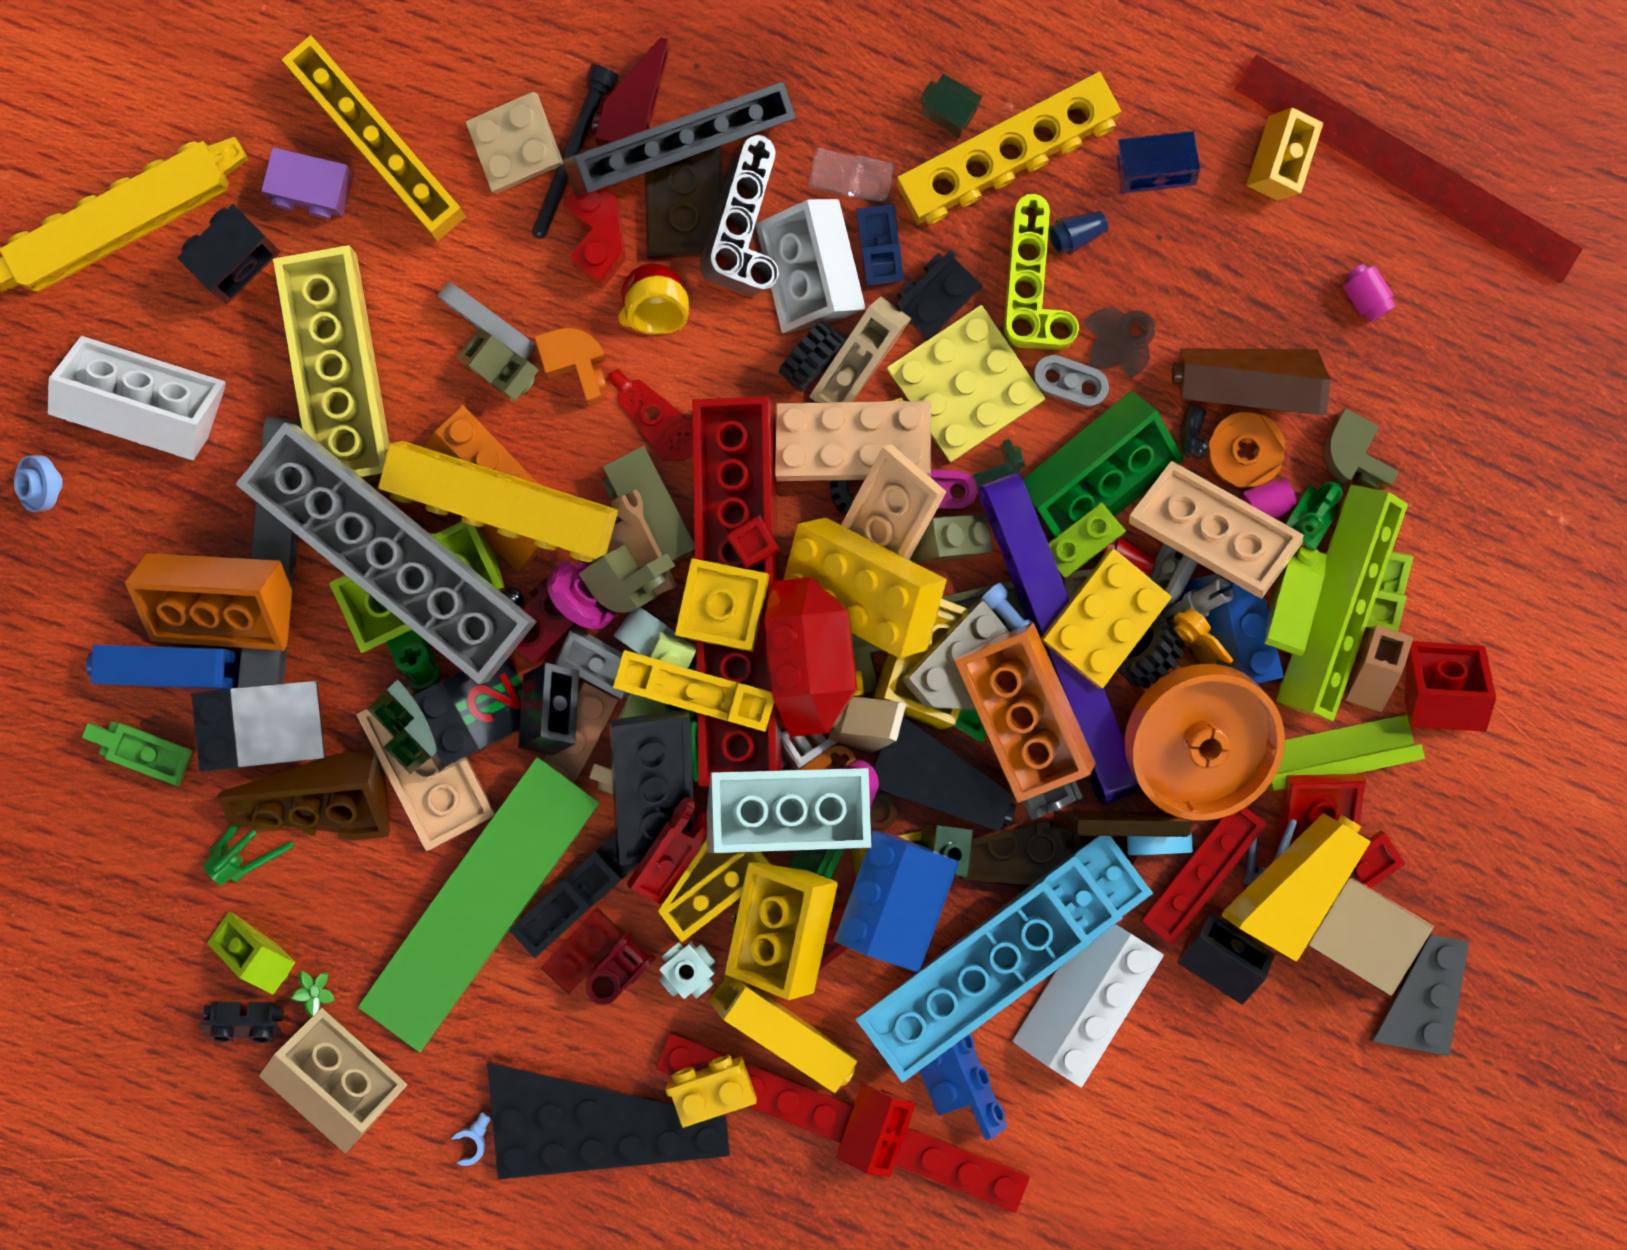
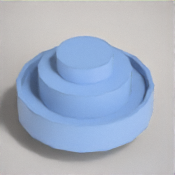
[14,455,63,512]

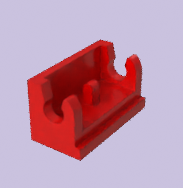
[836,1084,916,1178]

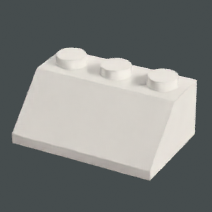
[755,199,866,333]

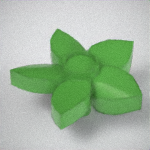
[290,971,335,1017]

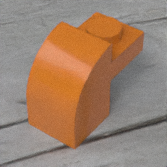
[535,328,608,405]

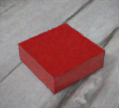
[726,515,780,569]

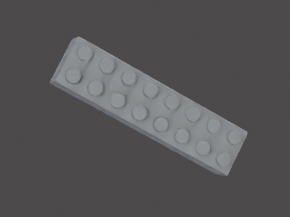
[236,423,537,684]

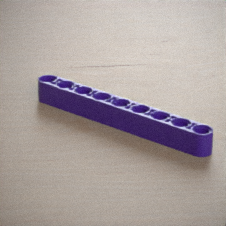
[979,472,1141,806]

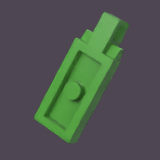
[82,721,194,786]

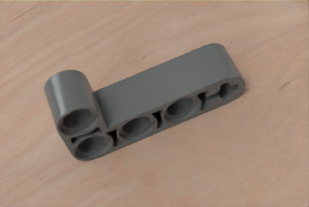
[700,135,779,296]

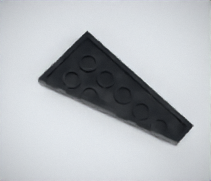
[487,1061,730,1179]

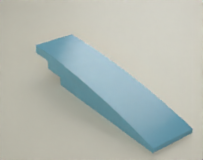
[856,836,1153,1083]

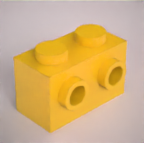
[1246,108,1323,201]

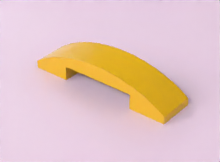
[613,650,774,732]

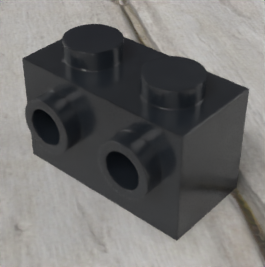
[518,663,579,755]
[1177,913,1275,1005]

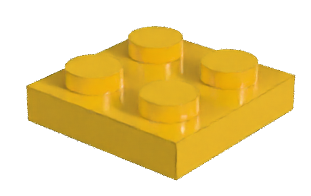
[675,558,770,652]

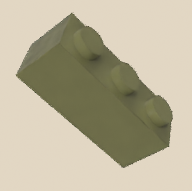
[601,446,695,563]

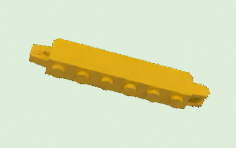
[0,137,248,293]

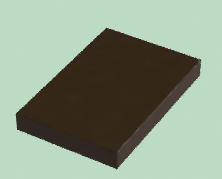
[645,145,722,258]
[1053,810,1191,837]

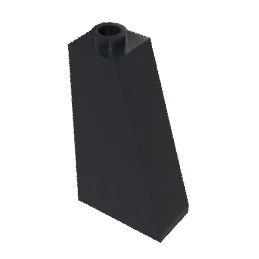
[873,716,1016,831]

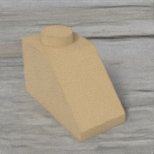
[829,697,906,754]

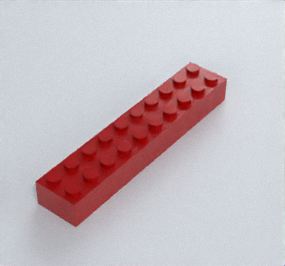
[692,396,782,789]

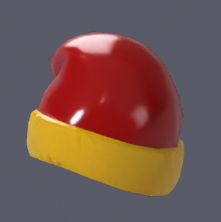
[618,263,689,335]

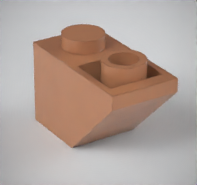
[1344,625,1414,712]

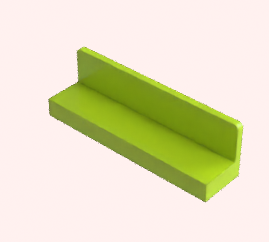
[1267,715,1425,791]

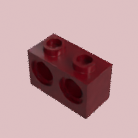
[516,578,577,666]

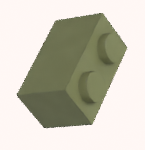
[909,514,993,564]

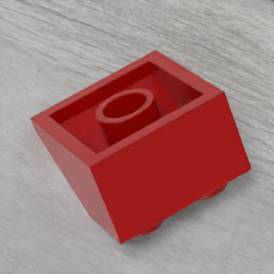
[1405,641,1496,732]

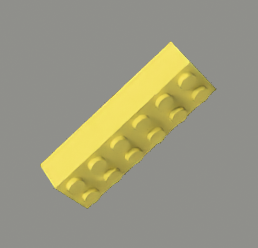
[273,245,390,482]

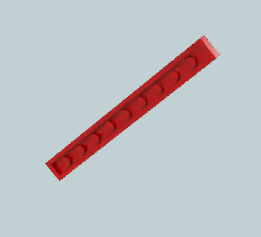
[656,1032,1030,1213]

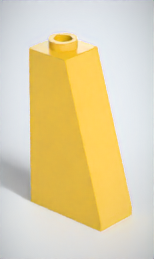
[1221,813,1371,962]
[708,975,857,1093]

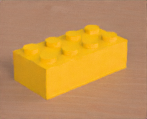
[783,517,947,659]

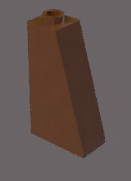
[1172,348,1331,415]

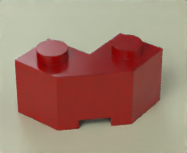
[563,188,626,289]

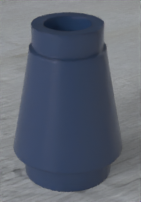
[1049,211,1108,255]

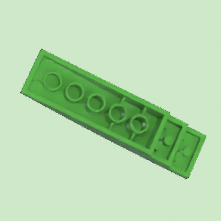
[358,757,601,1053]

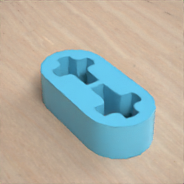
[1127,833,1193,855]

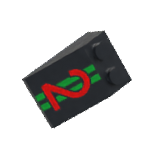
[412,658,522,773]

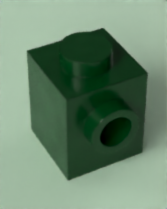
[920,825,973,883]

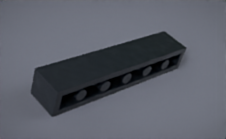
[563,81,796,197]

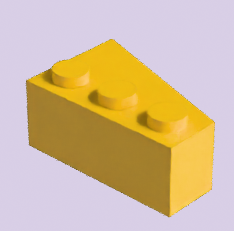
[658,839,772,942]

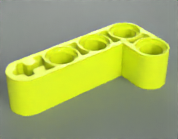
[1003,194,1079,351]

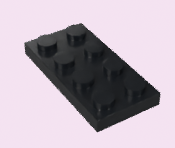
[609,710,694,866]

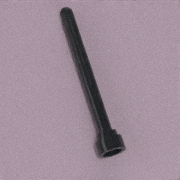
[532,64,619,239]

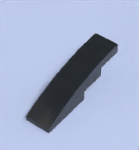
[509,834,640,958]

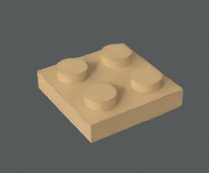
[466,92,564,194]

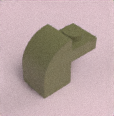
[456,328,539,401]
[1323,408,1399,490]
[579,545,675,613]

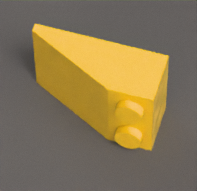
[873,599,968,730]

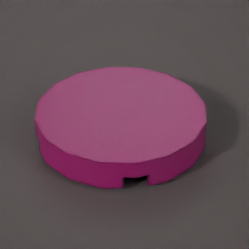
[546,561,617,629]

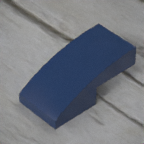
[856,204,905,286]

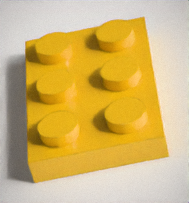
[1041,548,1172,688]

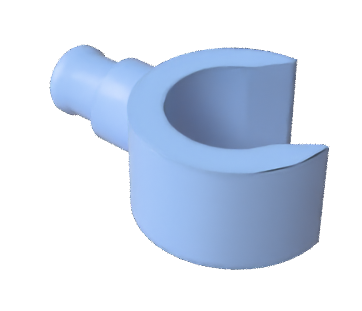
[451,1112,492,1166]

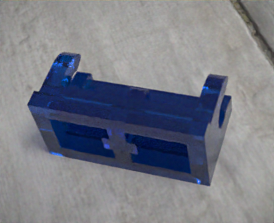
[1116,131,1200,194]

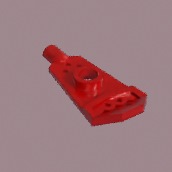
[608,369,693,461]

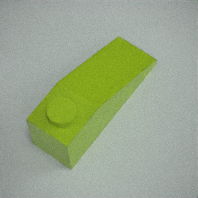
[1265,545,1327,657]

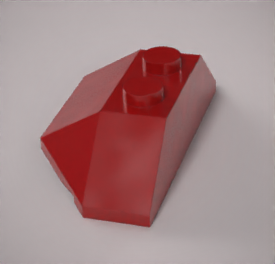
[764,577,858,737]

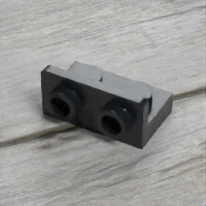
[896,250,982,340]

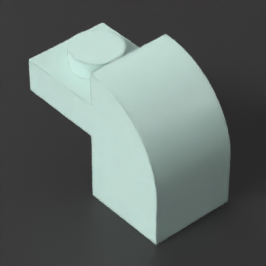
[613,607,696,657]

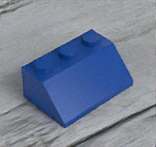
[1179,574,1284,683]
[834,831,960,972]

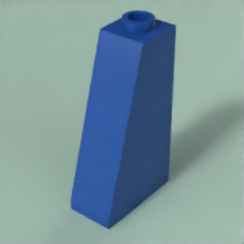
[86,645,240,690]

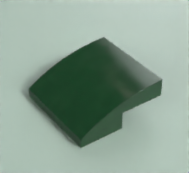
[367,679,437,775]

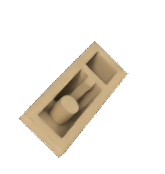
[809,296,912,403]

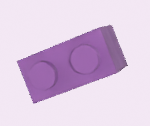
[261,147,353,220]

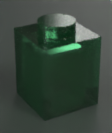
[920,73,982,138]

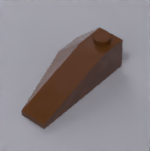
[218,750,390,840]

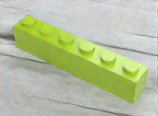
[1276,485,1408,722]

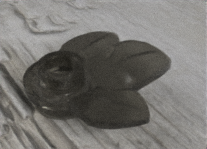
[1084,307,1155,378]

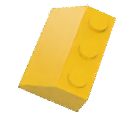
[725,862,838,1000]

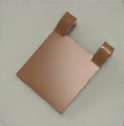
[592,489,677,613]

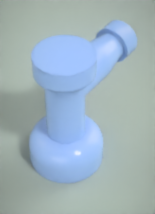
[979,583,1032,632]

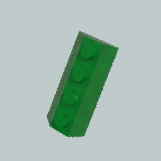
[1023,390,1184,540]

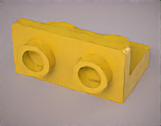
[665,1055,757,1128]

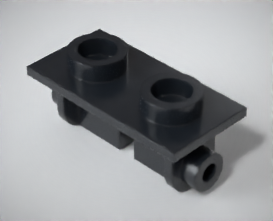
[199,1001,284,1043]

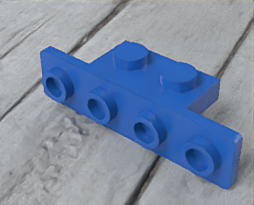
[919,1034,1007,1140]

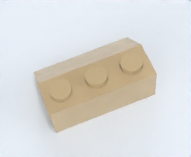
[259,1008,408,1154]

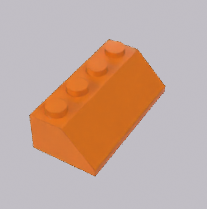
[424,405,543,573]
[125,553,292,651]
[954,622,1096,803]

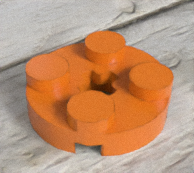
[1207,412,1285,489]

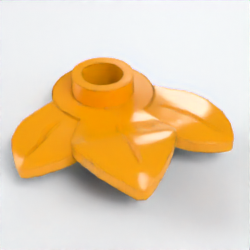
[1174,608,1234,664]

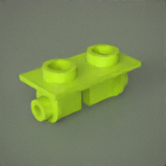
[1048,503,1126,579]

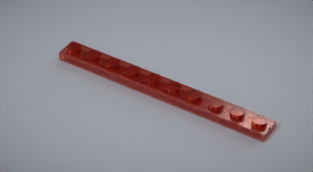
[1235,54,1583,284]

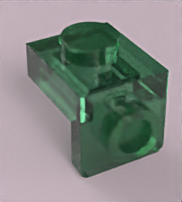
[972,438,1025,492]

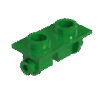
[1285,481,1343,551]

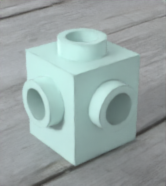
[659,942,716,999]

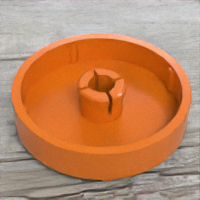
[1125,664,1285,820]

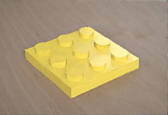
[886,305,1045,464]

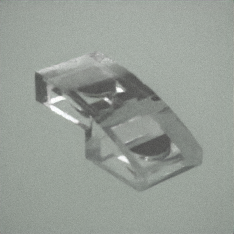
[808,148,895,202]

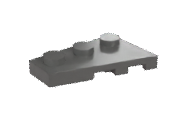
[1370,934,1469,1056]

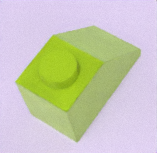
[207,911,296,994]

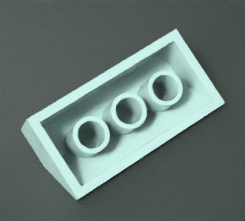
[707,768,871,853]

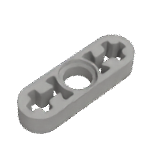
[437,281,537,360]

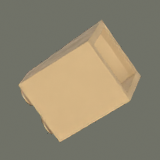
[1309,878,1435,996]

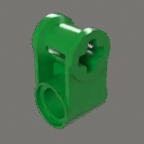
[386,630,441,692]

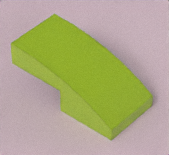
[1366,551,1414,632]

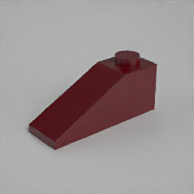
[591,37,670,147]

